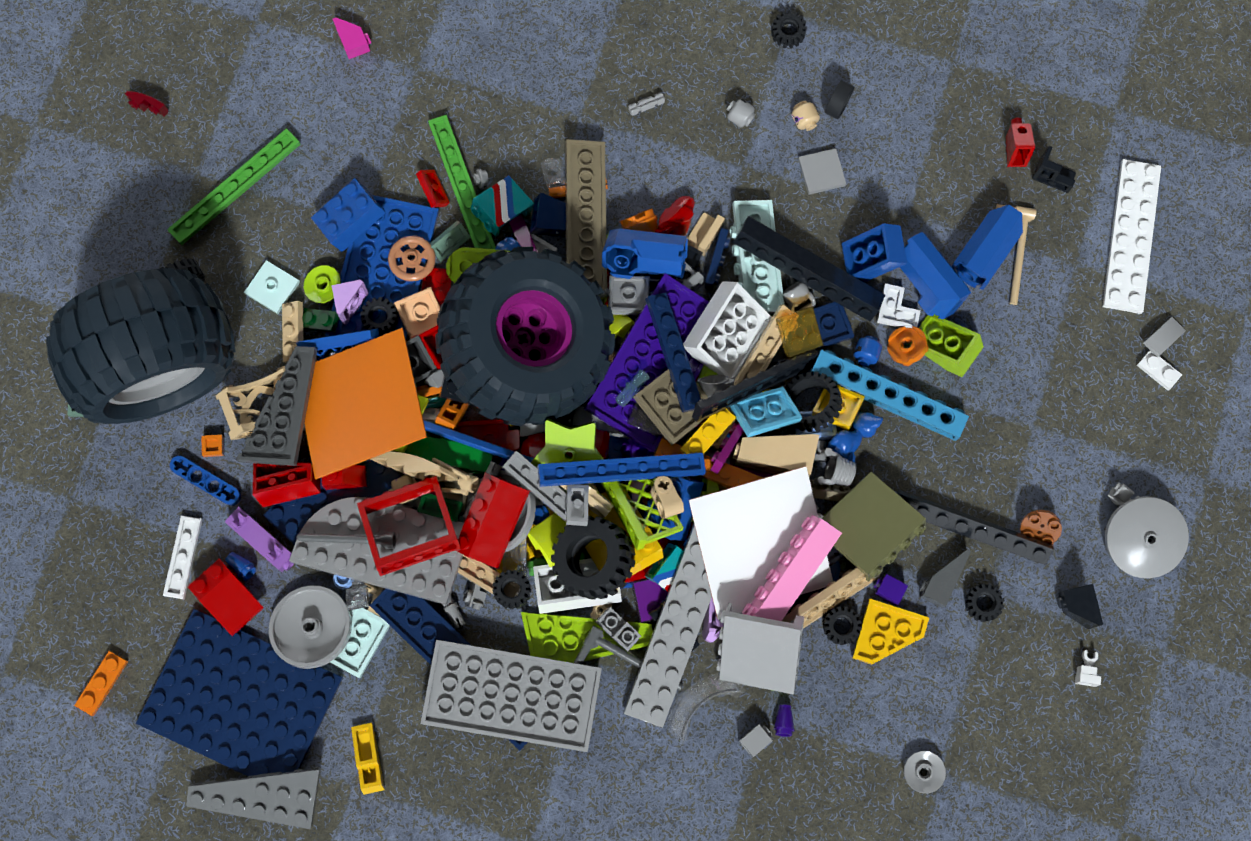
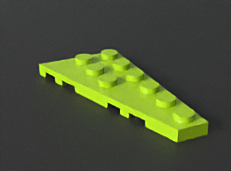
[521,612,653,663]

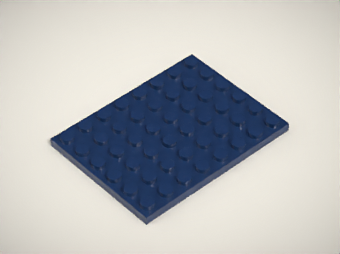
[136,609,343,776]

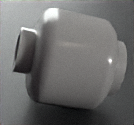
[726,99,756,128]

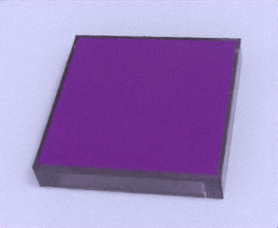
[631,578,668,623]

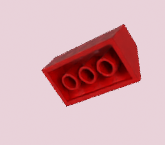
[455,472,530,568]

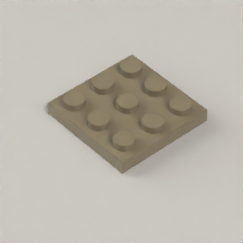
[633,369,708,446]

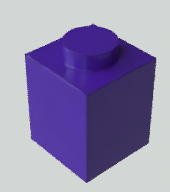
[874,574,908,606]

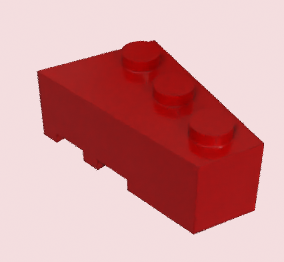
[252,463,321,507]

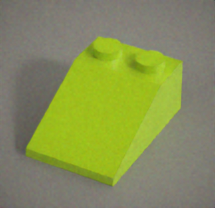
[909,314,984,377]

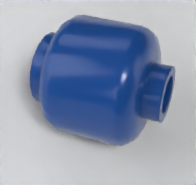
[853,336,882,367]

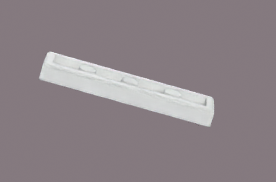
[163,515,203,600]

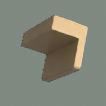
[688,213,725,256]

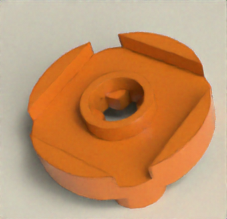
[887,326,929,366]

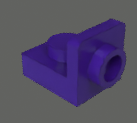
[621,438,654,458]

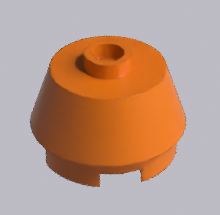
[620,209,658,233]

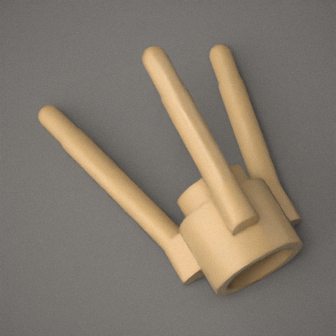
[432,458,480,496]

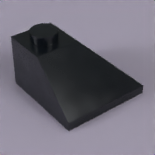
[1057,584,1103,629]

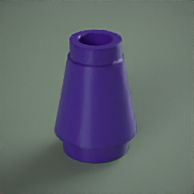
[774,705,795,737]

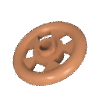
[388,236,436,281]

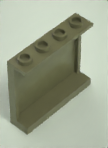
[822,472,926,582]

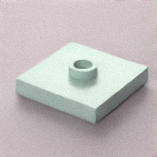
[244,260,300,314]

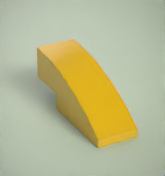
[351,723,385,795]

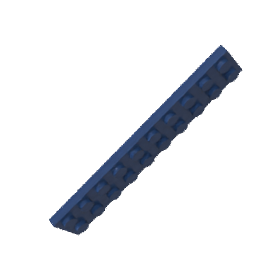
[369,589,528,751]

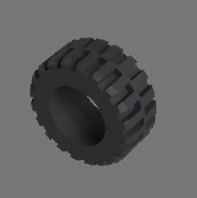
[551,516,635,600]

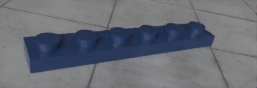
[645,293,701,413]

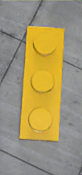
[680,408,736,454]

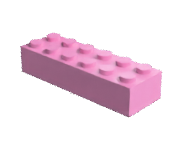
[742,515,842,621]

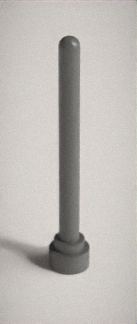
[297,532,396,549]

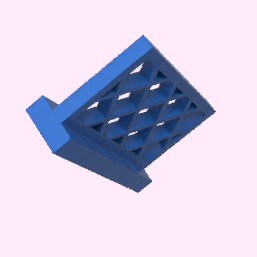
[296,329,379,362]

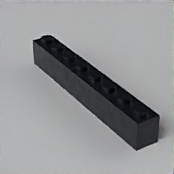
[733,216,885,321]

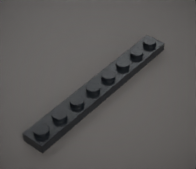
[692,348,819,422]
[897,489,1053,565]

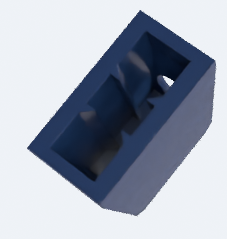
[530,193,566,236]

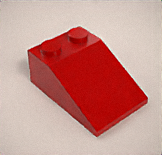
[187,559,264,636]

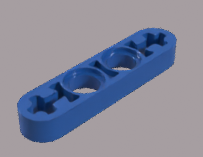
[170,456,241,506]

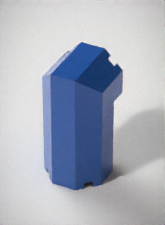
[952,204,1023,290]
[602,228,688,279]
[900,232,971,319]

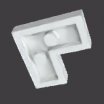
[877,284,921,328]

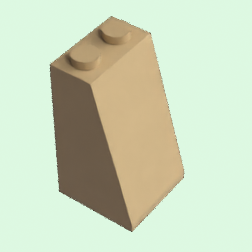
[732,434,819,477]

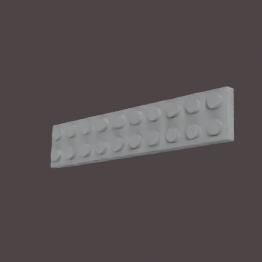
[623,524,712,728]

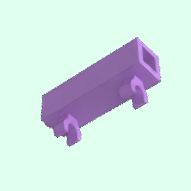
[225,507,294,572]

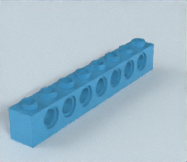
[811,350,969,441]

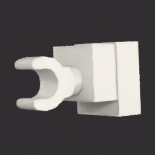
[1075,650,1101,687]

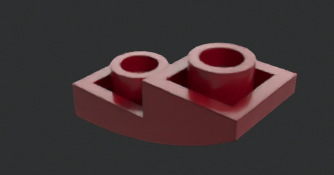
[125,91,169,117]

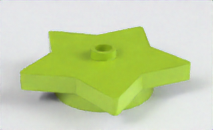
[531,418,604,494]

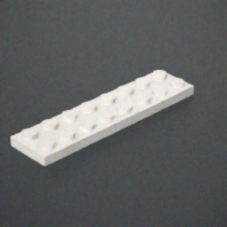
[1102,159,1161,314]

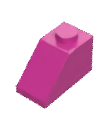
[333,18,371,59]

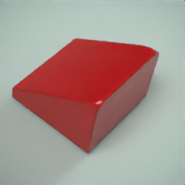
[506,429,520,453]

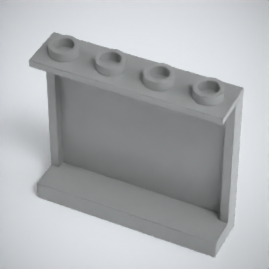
[717,603,804,694]

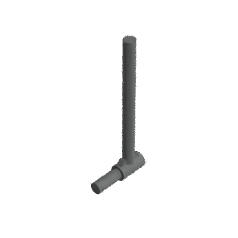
[574,625,683,691]

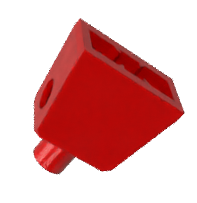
[1006,118,1035,167]

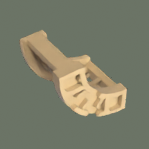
[215,366,285,440]

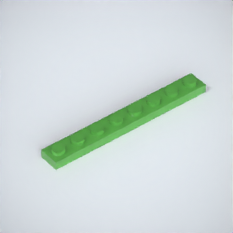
[428,115,496,249]
[167,128,301,245]

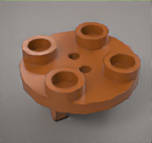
[1020,510,1062,545]

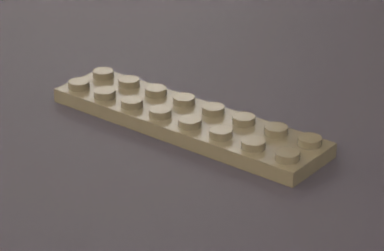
[565,139,607,290]

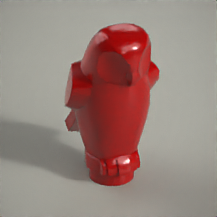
[655,196,695,236]

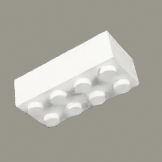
[533,558,622,614]

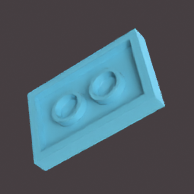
[730,387,802,437]

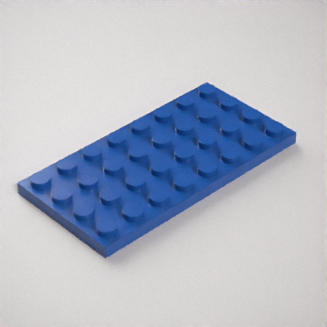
[325,195,439,348]

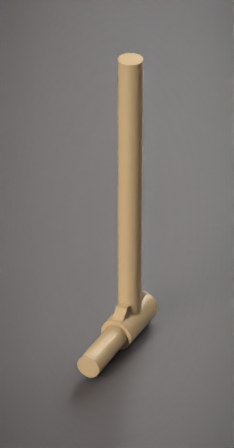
[996,204,1036,305]

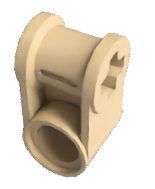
[651,476,684,519]

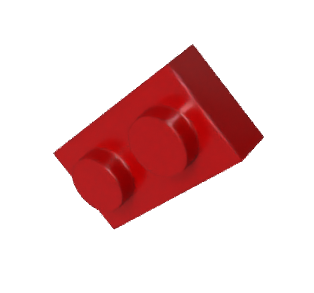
[416,170,450,208]

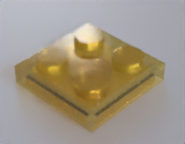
[776,307,823,357]

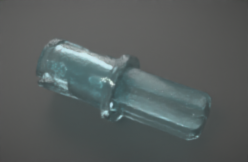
[615,370,650,407]

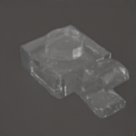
[346,579,369,611]

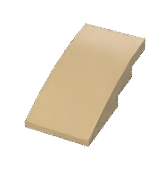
[371,451,460,482]

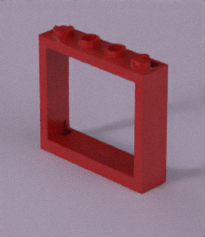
[357,476,461,576]

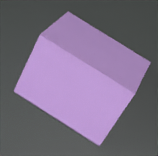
[331,280,369,325]

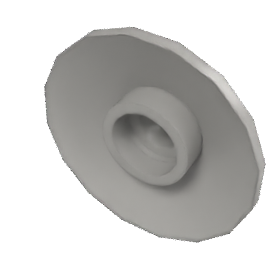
[904,751,946,794]

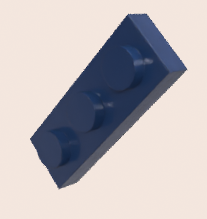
[704,228,731,290]

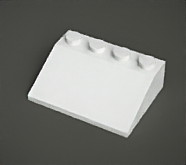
[683,281,772,380]

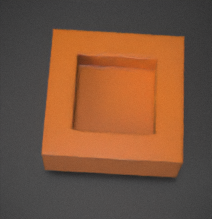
[201,434,224,457]

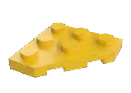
[852,599,929,665]

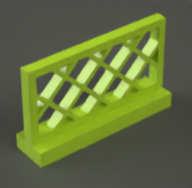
[601,479,683,550]

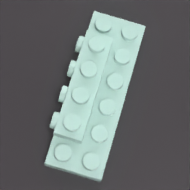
[730,200,784,314]

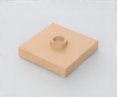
[394,287,440,340]

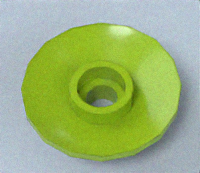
[303,265,341,303]

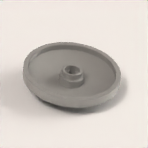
[1105,496,1189,578]
[269,585,352,669]

